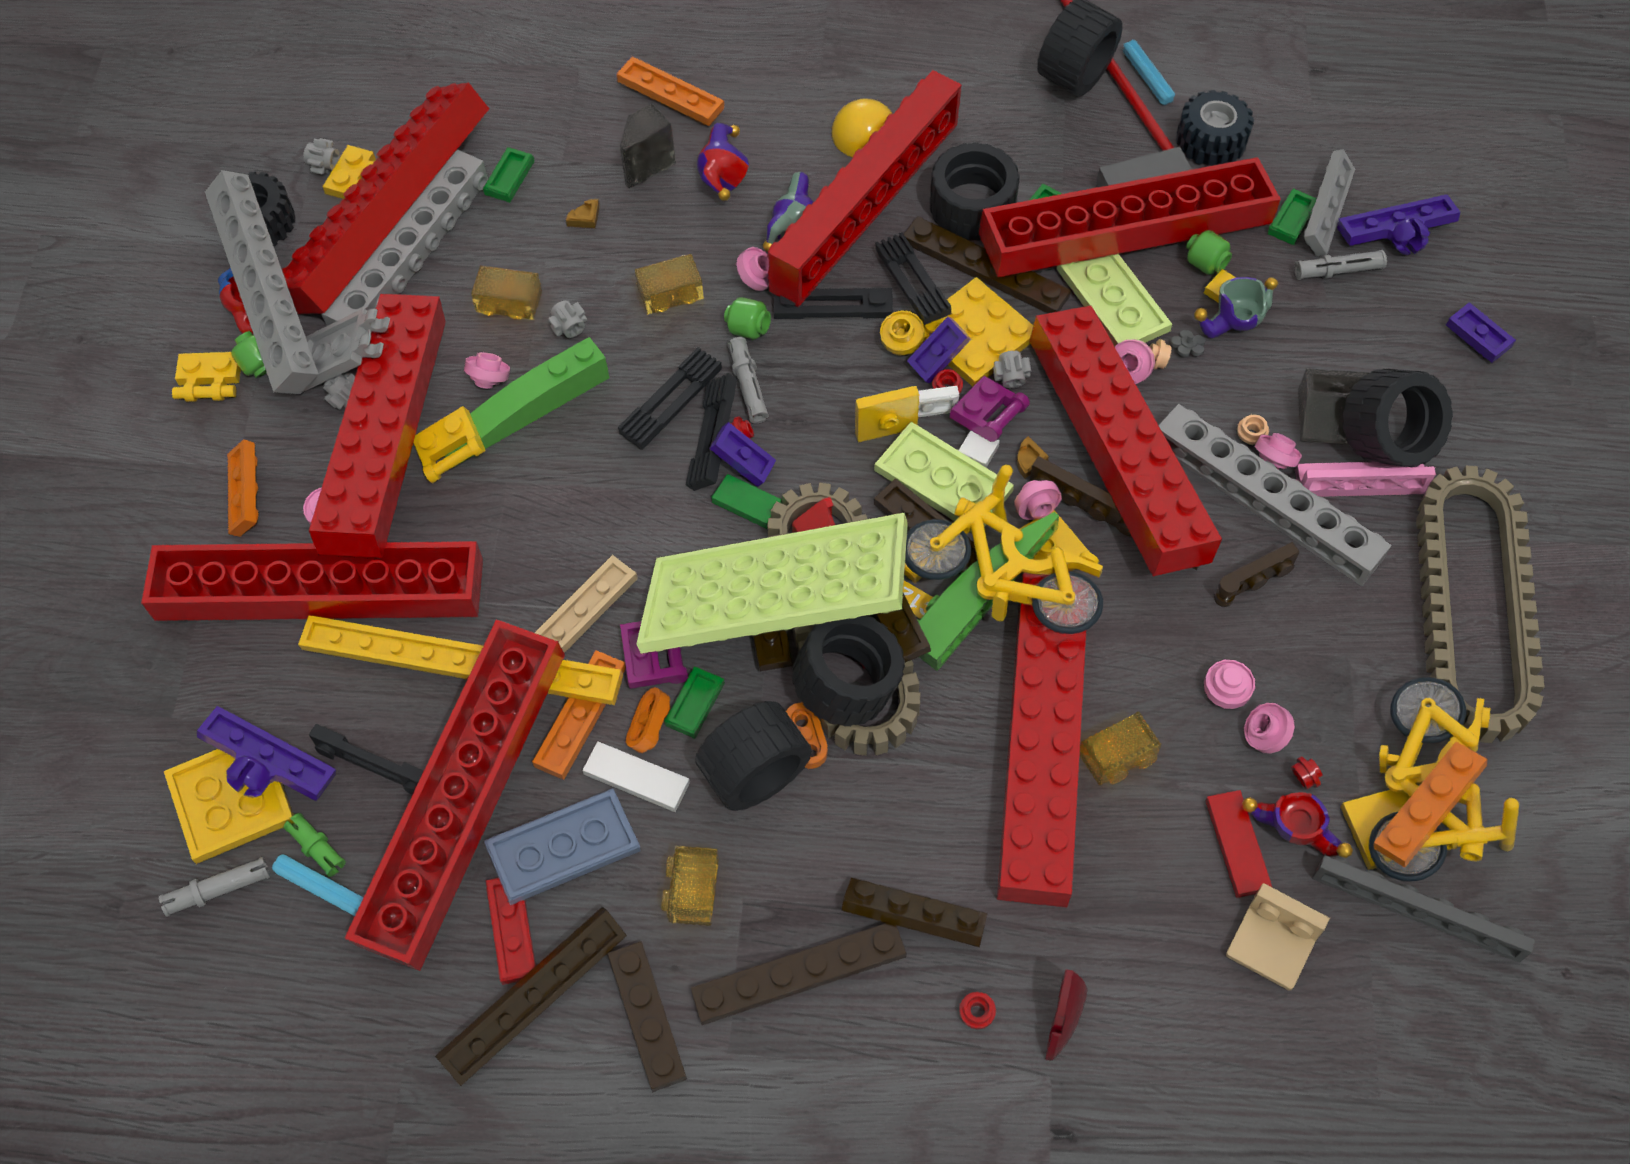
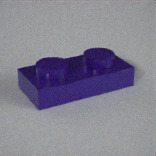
[1446,302,1516,363]
[907,317,971,383]
[709,422,776,487]

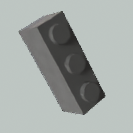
[1096,147,1192,188]

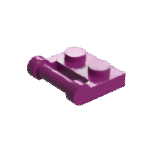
[949,376,1030,442]
[620,621,688,689]

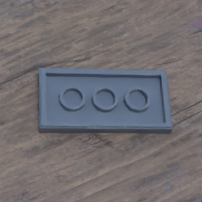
[484,789,640,906]

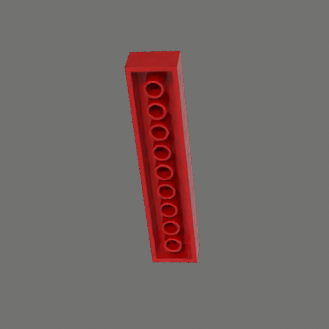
[767,70,962,307]
[282,82,489,314]
[979,157,1281,277]
[309,294,446,558]
[1030,305,1222,576]
[141,541,483,621]
[997,572,1089,908]
[345,619,565,971]

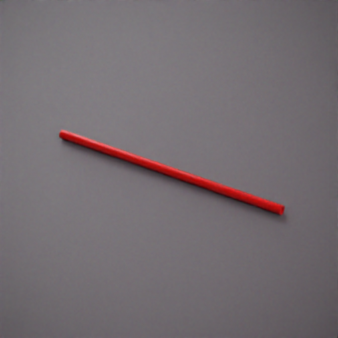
[1060,0,1174,151]

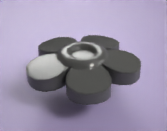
[1171,330,1206,357]

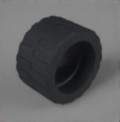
[1037,0,1123,97]
[930,142,1020,240]
[1343,368,1453,467]
[792,616,905,726]
[695,701,812,811]

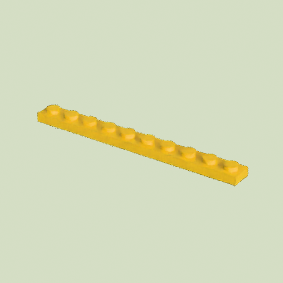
[298,615,623,705]

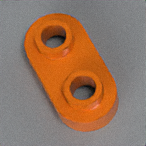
[626,687,670,753]
[786,702,828,769]

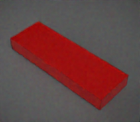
[1205,790,1273,898]
[486,878,536,985]

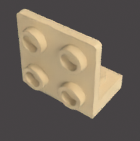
[1226,883,1330,990]

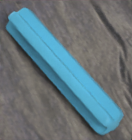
[1123,40,1175,105]
[272,855,363,916]

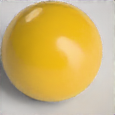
[832,99,892,157]

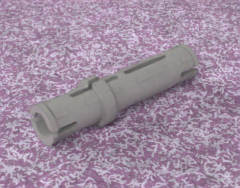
[1294,250,1387,280]
[727,337,769,423]
[159,857,271,917]

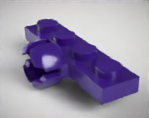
[1337,194,1461,255]
[197,706,336,802]

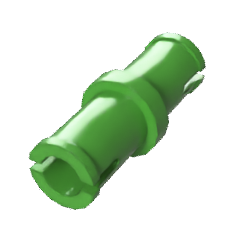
[283,813,346,877]

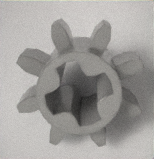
[304,138,340,175]
[548,301,587,338]
[993,351,1031,388]
[323,372,355,410]

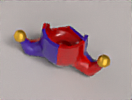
[697,123,749,201]
[1242,792,1353,858]

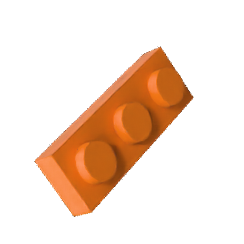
[228,439,258,537]

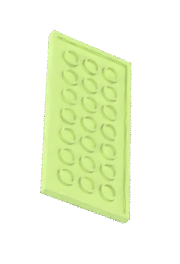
[636,513,908,654]

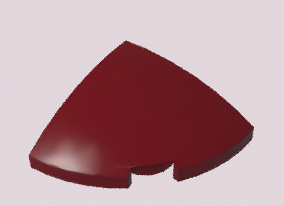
[1045,969,1087,1061]

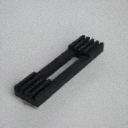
[875,232,952,325]
[774,288,893,319]
[618,347,722,450]
[686,373,737,491]
[309,724,424,795]

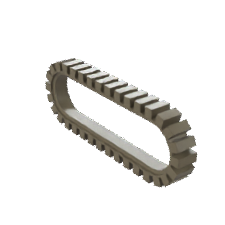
[1416,465,1545,743]
[768,483,920,756]

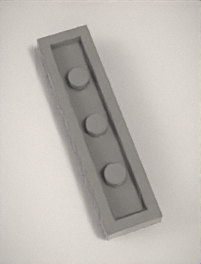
[1304,149,1355,257]

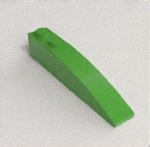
[444,337,610,467]
[917,512,1059,671]

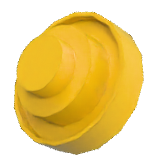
[880,310,925,355]

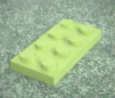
[1057,254,1172,346]
[874,422,1014,532]

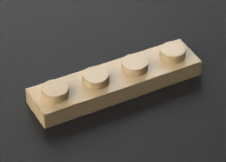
[535,555,637,653]

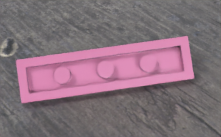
[1295,462,1436,497]

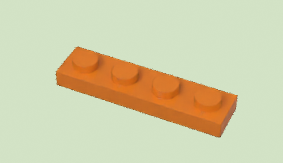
[617,56,725,126]
[532,650,626,780]
[1374,742,1487,868]

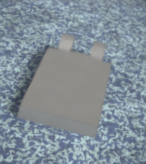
[303,308,390,392]

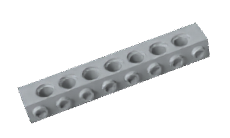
[321,150,488,326]
[205,170,318,394]
[1159,404,1392,586]

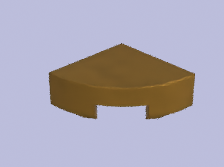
[566,199,600,228]
[1017,436,1049,479]

